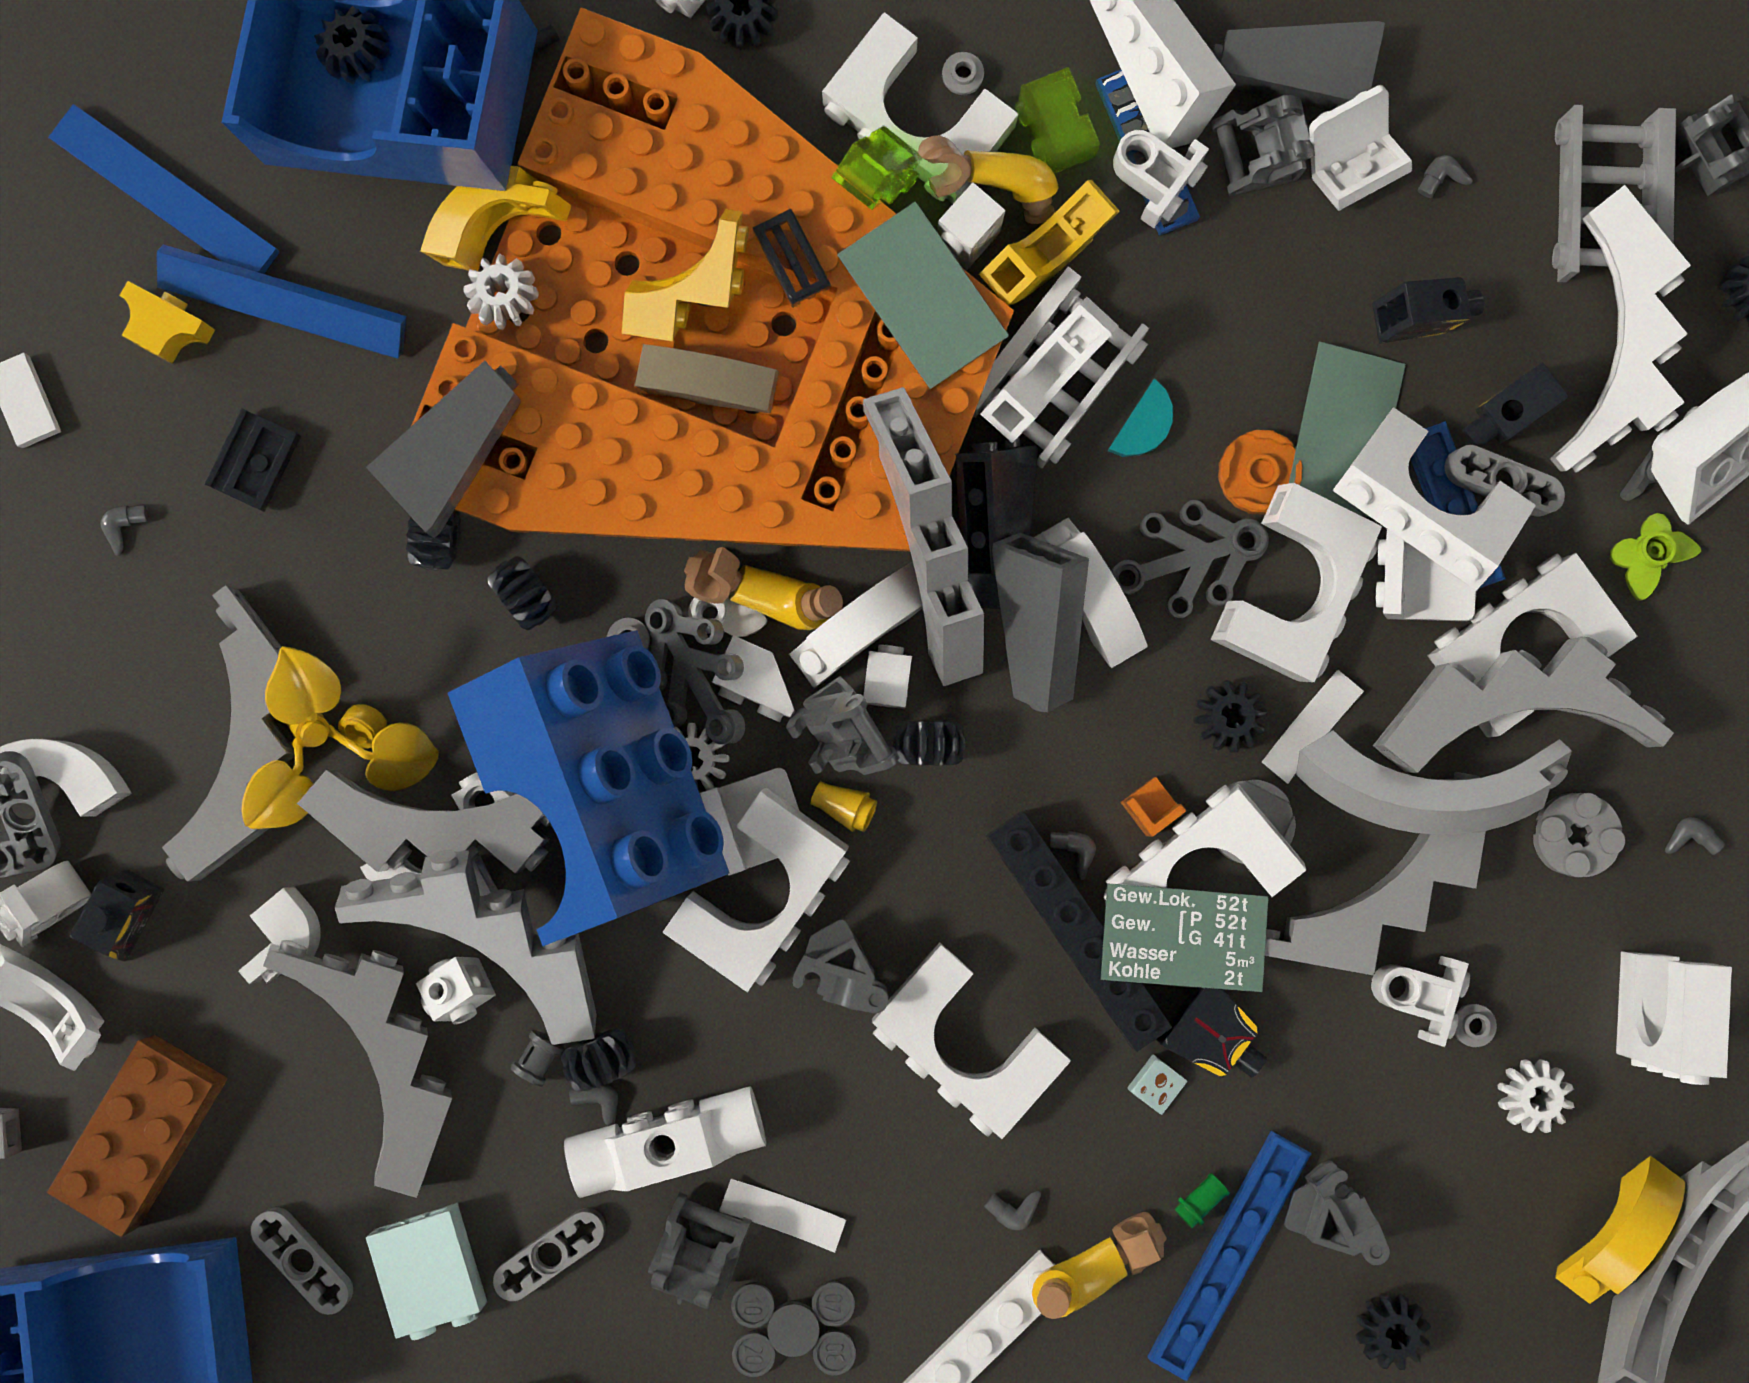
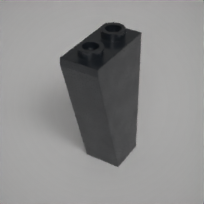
[955,438,1038,609]

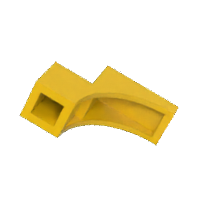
[621,209,748,341]

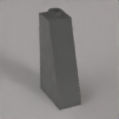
[1212,21,1385,111]
[366,360,521,538]
[992,532,1089,713]

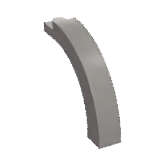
[1296,730,1572,835]

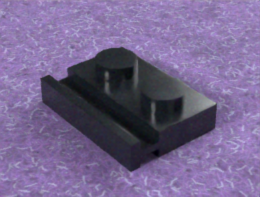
[205,408,301,512]

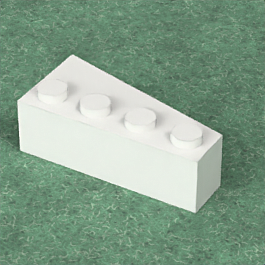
[1090,0,1236,148]

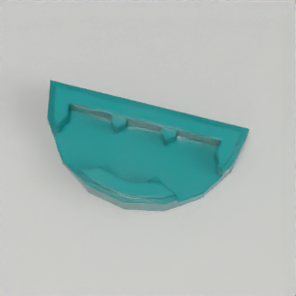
[1108,379,1173,457]

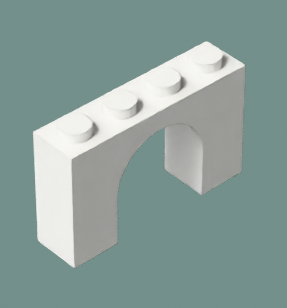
[822,12,1018,204]
[1333,407,1536,591]
[1211,483,1382,682]
[1427,553,1637,737]
[1104,784,1306,900]
[663,787,850,992]
[872,942,1071,1139]
[1616,951,1732,1085]

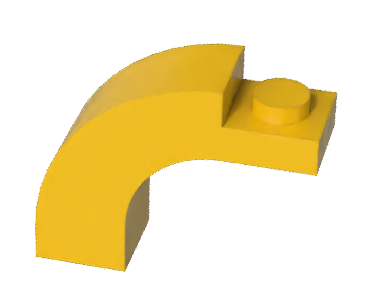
[420,166,572,271]
[979,180,1120,306]
[1555,1155,1685,1304]

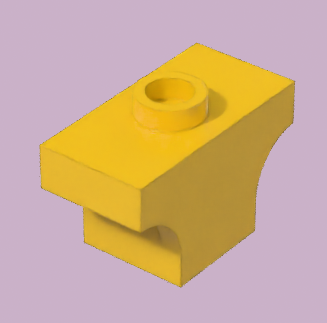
[119,281,215,364]

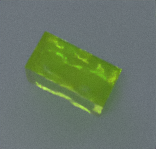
[1015,67,1100,173]
[831,125,923,210]

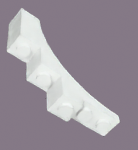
[1550,185,1691,472]

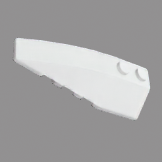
[1651,372,1749,525]

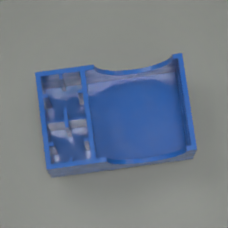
[221,0,538,191]
[448,630,730,946]
[0,1237,253,1383]

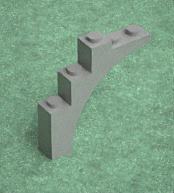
[1373,637,1674,773]
[297,770,551,873]
[335,850,597,1045]
[263,940,452,1198]
[1598,1141,1749,1383]

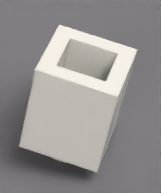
[863,645,912,709]

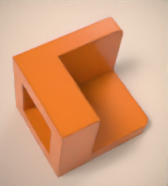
[1120,777,1186,837]

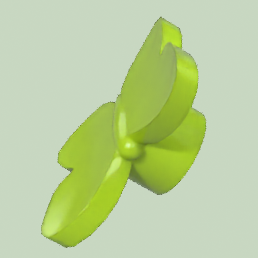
[1610,513,1701,601]

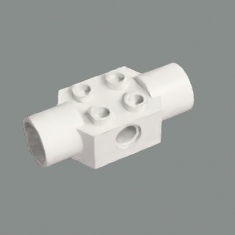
[564,1086,766,1198]

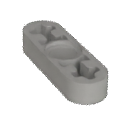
[1444,445,1565,517]
[251,1207,353,1315]
[493,1208,606,1301]

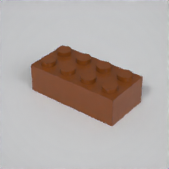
[47,1035,228,1237]

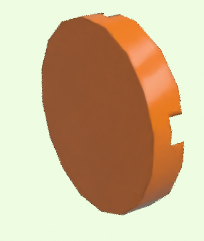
[1218,430,1302,515]

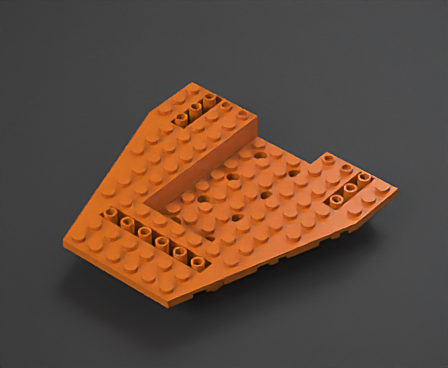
[412,7,1014,552]

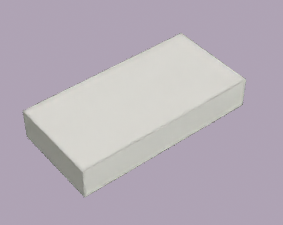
[0,353,61,448]

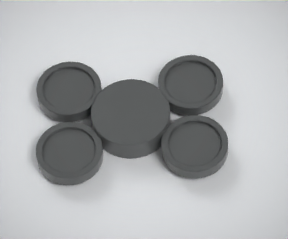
[731,1281,856,1377]

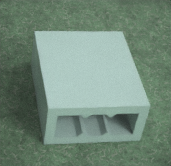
[366,1203,487,1340]

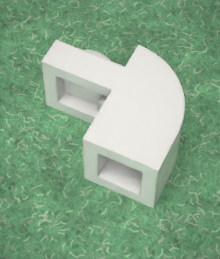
[239,886,321,984]

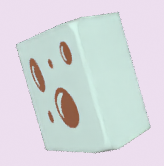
[1127,1054,1187,1115]

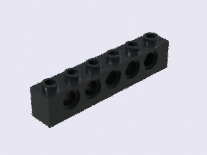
[986,812,1172,1052]

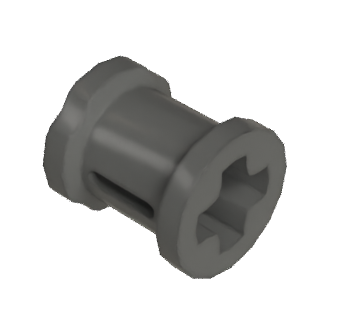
[511,1029,565,1087]

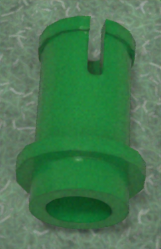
[1174,1173,1230,1228]

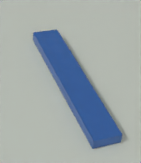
[48,104,280,274]
[157,244,406,359]
[1147,1130,1311,1381]

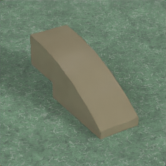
[634,344,779,413]

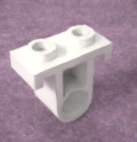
[1113,130,1209,228]
[0,861,91,947]
[1371,956,1470,1047]

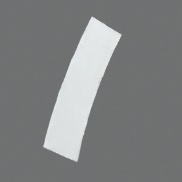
[1262,670,1364,784]
[719,1179,846,1253]

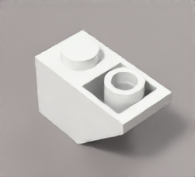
[712,635,795,722]

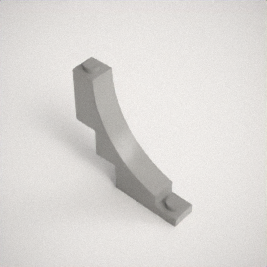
[863,387,984,686]
[162,585,295,882]
[1265,772,1486,976]

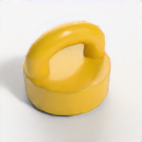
[338,704,387,749]

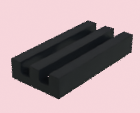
[753,209,831,308]

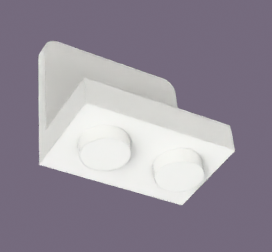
[1309,85,1412,211]
[1376,529,1476,621]
[700,768,799,876]

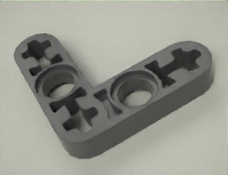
[0,751,61,878]

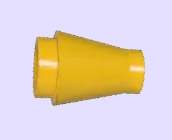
[811,781,877,832]

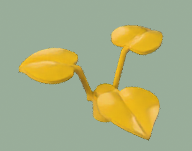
[241,646,439,829]

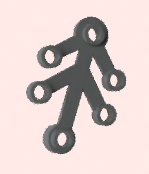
[1111,500,1269,619]
[645,599,745,745]

